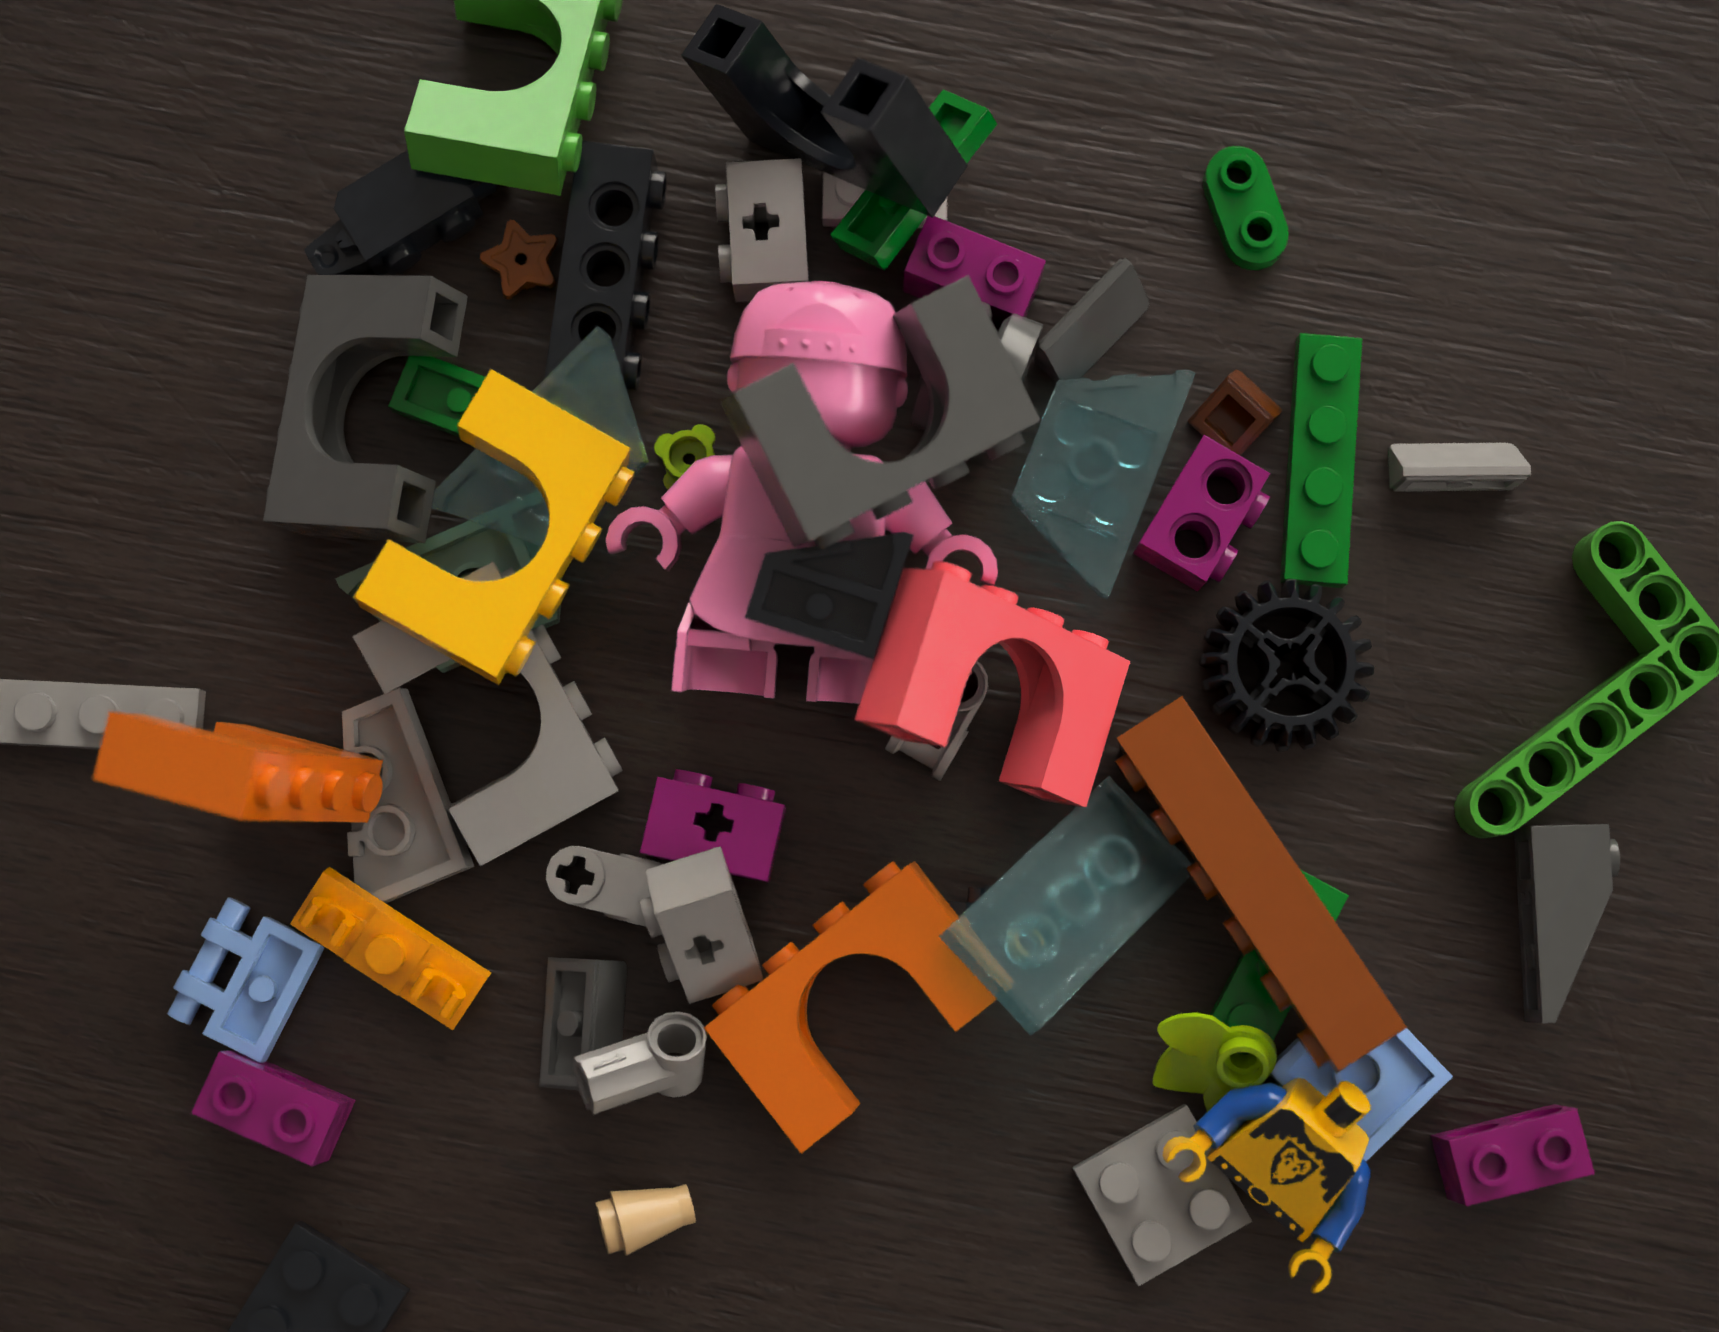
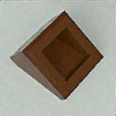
[1187,369,1282,456]

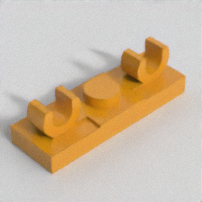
[290,867,491,1030]

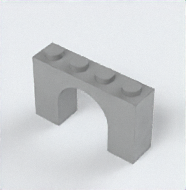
[353,562,623,866]

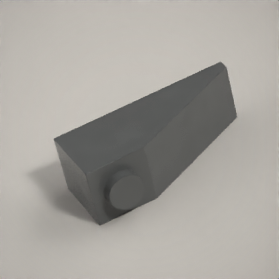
[1514,824,1620,1023]

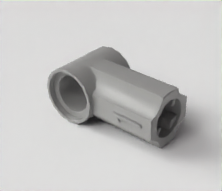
[573,1012,706,1114]

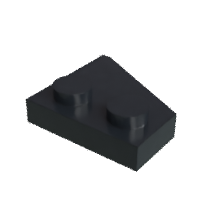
[745,532,913,659]

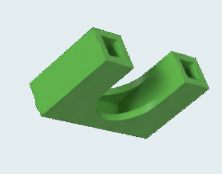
[404,0,622,196]

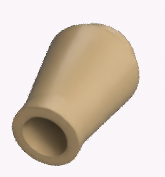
[595,1184,696,1256]

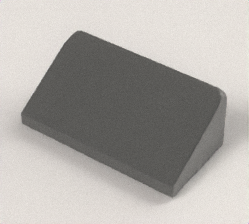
[1034,258,1149,390]
[539,957,627,1090]

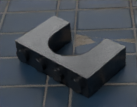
[681,4,968,218]

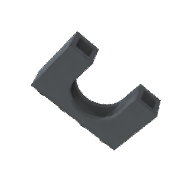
[263,275,468,543]
[720,275,1041,550]

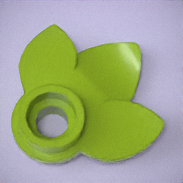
[1153,1013,1277,1112]

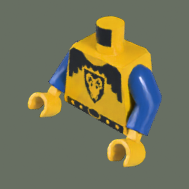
[1162,1078,1370,1293]

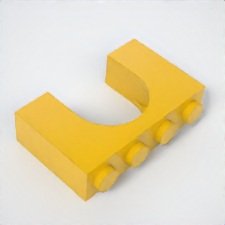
[354,369,635,685]

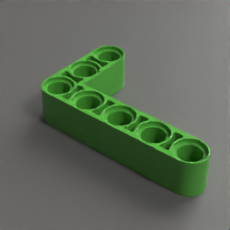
[1454,521,1719,838]

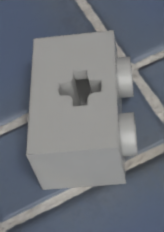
[715,158,809,302]
[640,846,764,1004]

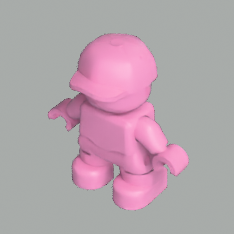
[606,281,998,704]

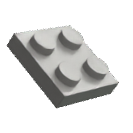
[1072,1104,1252,1286]

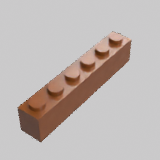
[1115,696,1407,1074]

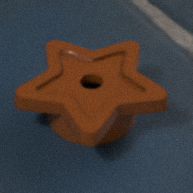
[479,220,558,300]

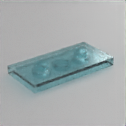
[939,776,1192,1035]

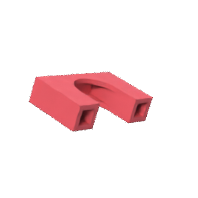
[855,561,1130,808]

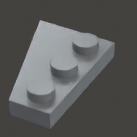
[342,687,475,903]

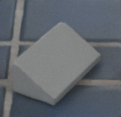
[1388,443,1531,491]

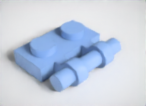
[167,897,325,1063]

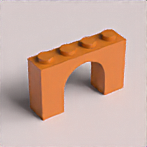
[93,711,383,823]
[704,861,1012,1153]

